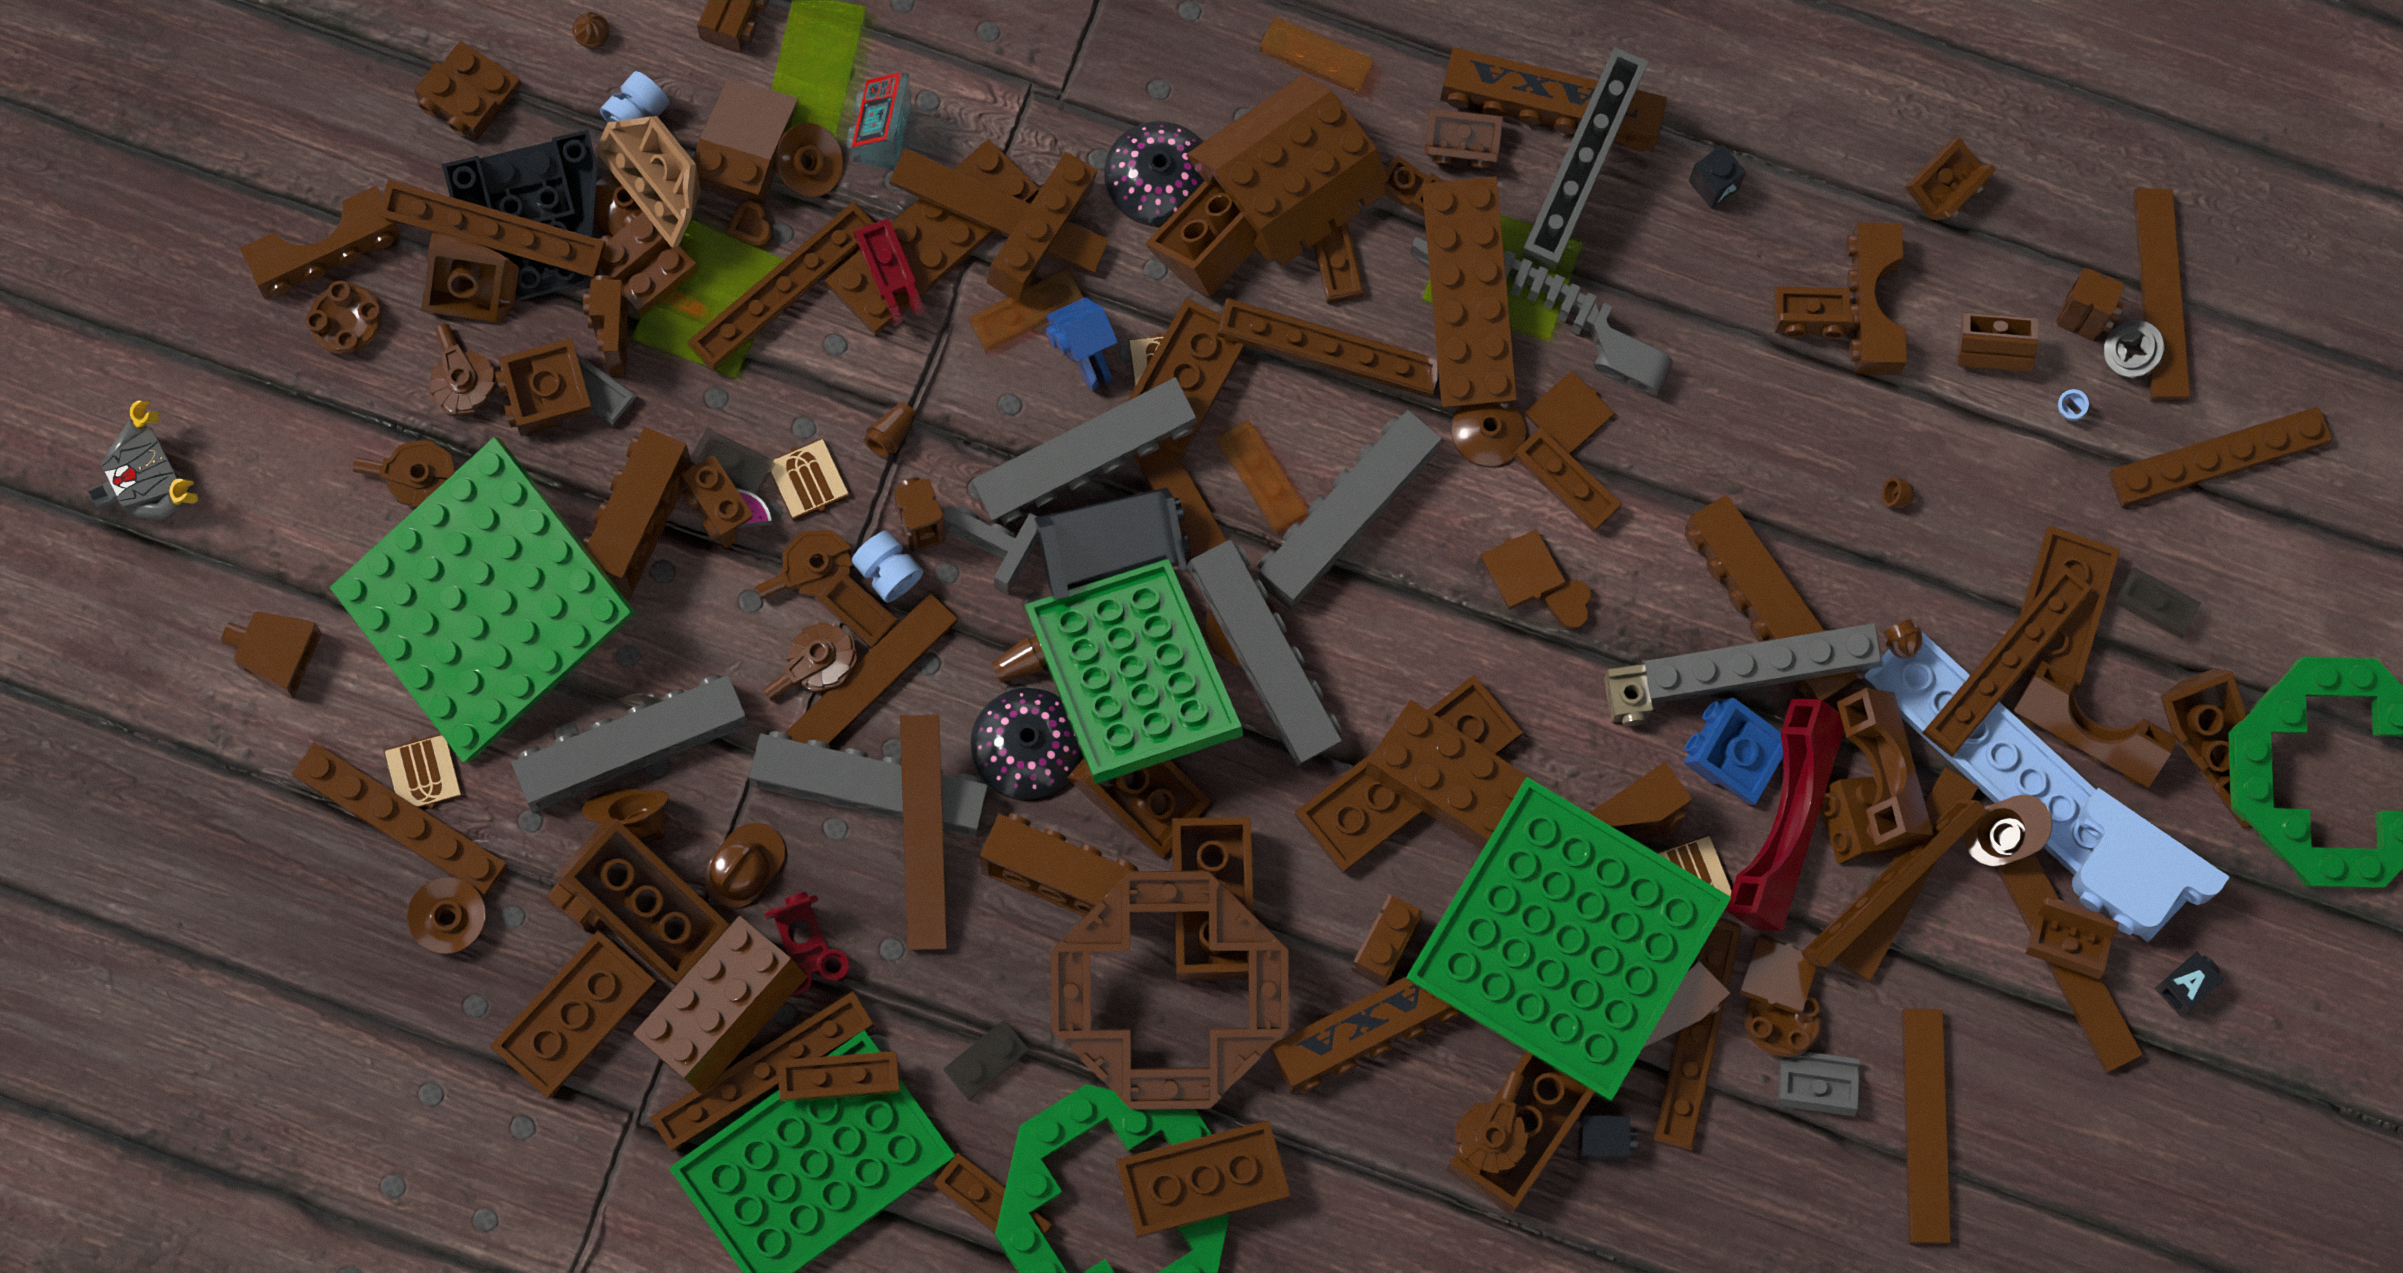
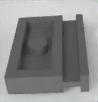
[1777,1052,1860,1116]

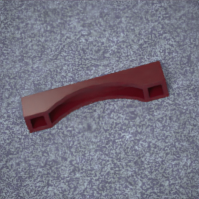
[1726,699,1844,931]

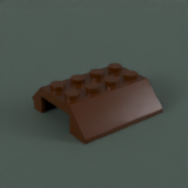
[1186,74,1389,267]

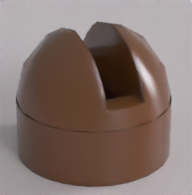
[1882,477,1915,509]

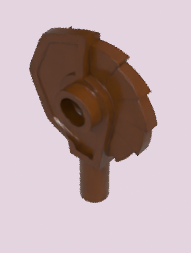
[429,324,496,416]
[353,440,455,509]
[755,530,853,600]
[762,622,858,702]
[1455,1071,1528,1175]

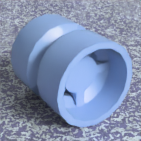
[599,71,670,123]
[852,530,923,602]

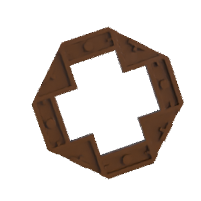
[1051,870,1289,1109]

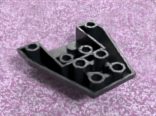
[442,129,598,301]

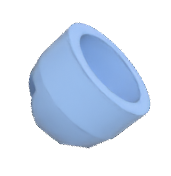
[2058,389,2089,421]

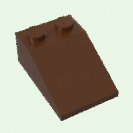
[693,77,799,204]
[1067,759,1211,858]
[1589,762,1693,841]

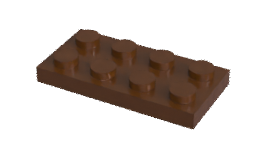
[1128,298,1246,457]
[2018,525,2121,690]
[490,930,657,1100]
[1115,1120,1291,1239]

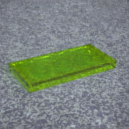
[771,0,867,138]

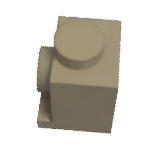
[1604,664,1653,726]

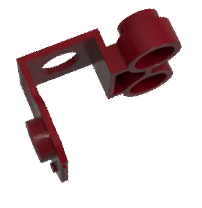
[765,891,849,995]

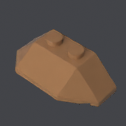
[595,116,701,248]

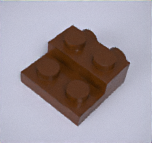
[414,40,521,140]
[599,212,699,316]
[583,275,629,377]
[495,338,592,436]

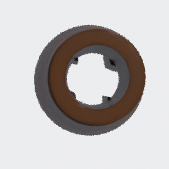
[864,402,916,458]
[991,636,1046,683]

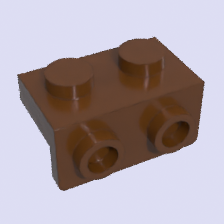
[1424,108,1503,168]
[1905,137,1996,220]
[1773,286,1854,339]
[681,456,753,549]
[1820,776,1896,864]
[2025,898,2119,979]

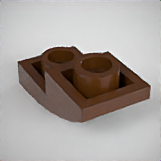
[1383,155,1444,217]

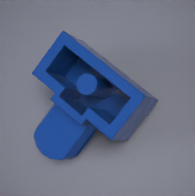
[1045,297,1118,391]

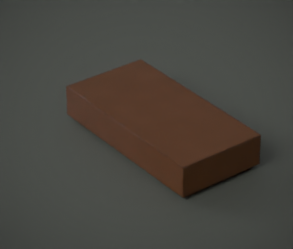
[814,569,898,649]

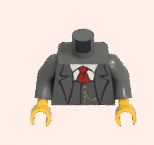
[88,401,198,521]

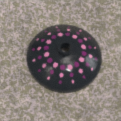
[1104,121,1205,227]
[970,688,1084,801]

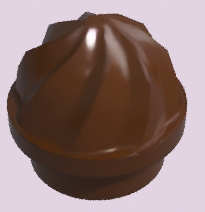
[572,12,610,49]
[1884,619,1923,659]

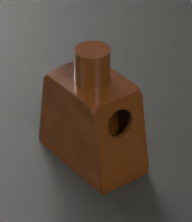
[221,611,322,699]

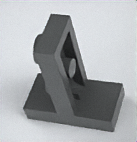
[943,505,1039,595]

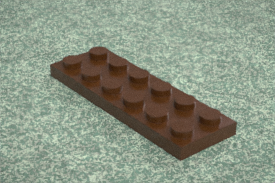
[825,139,1039,336]
[1422,176,1517,408]
[1295,675,1523,874]

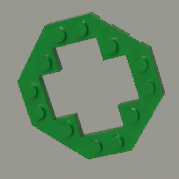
[2228,656,2403,889]
[995,1084,1230,1273]

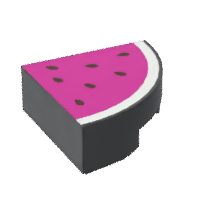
[736,488,773,528]

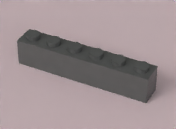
[1521,47,1648,271]
[972,377,1198,526]
[1257,410,1442,611]
[1187,539,1342,767]
[1645,623,1884,704]
[511,675,748,813]
[749,731,987,838]

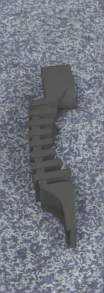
[1410,237,1673,396]

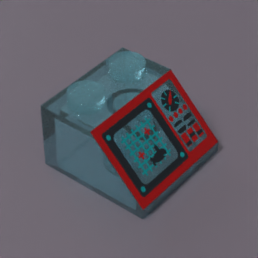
[846,72,912,170]

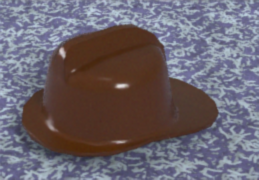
[582,789,669,841]
[1964,794,2053,866]
[704,823,785,908]

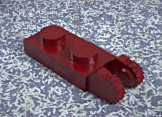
[854,218,925,325]

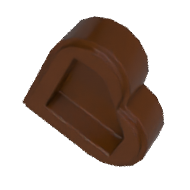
[725,201,772,250]
[1543,580,1591,631]

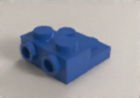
[1683,698,1783,805]

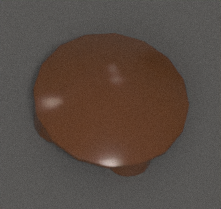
[306,281,382,354]
[1744,996,1821,1057]

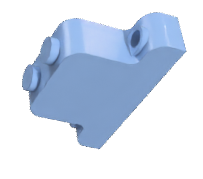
[2072,788,2229,935]

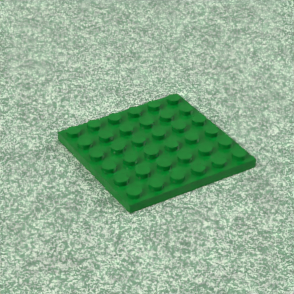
[329,437,636,763]
[1406,777,1731,1102]

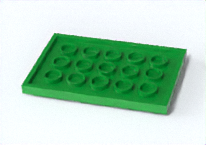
[1025,558,1243,784]
[669,1030,955,1273]

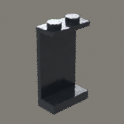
[1034,488,1191,600]

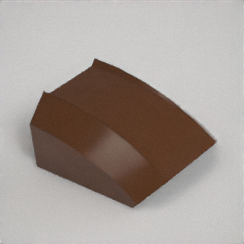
[421,232,519,323]

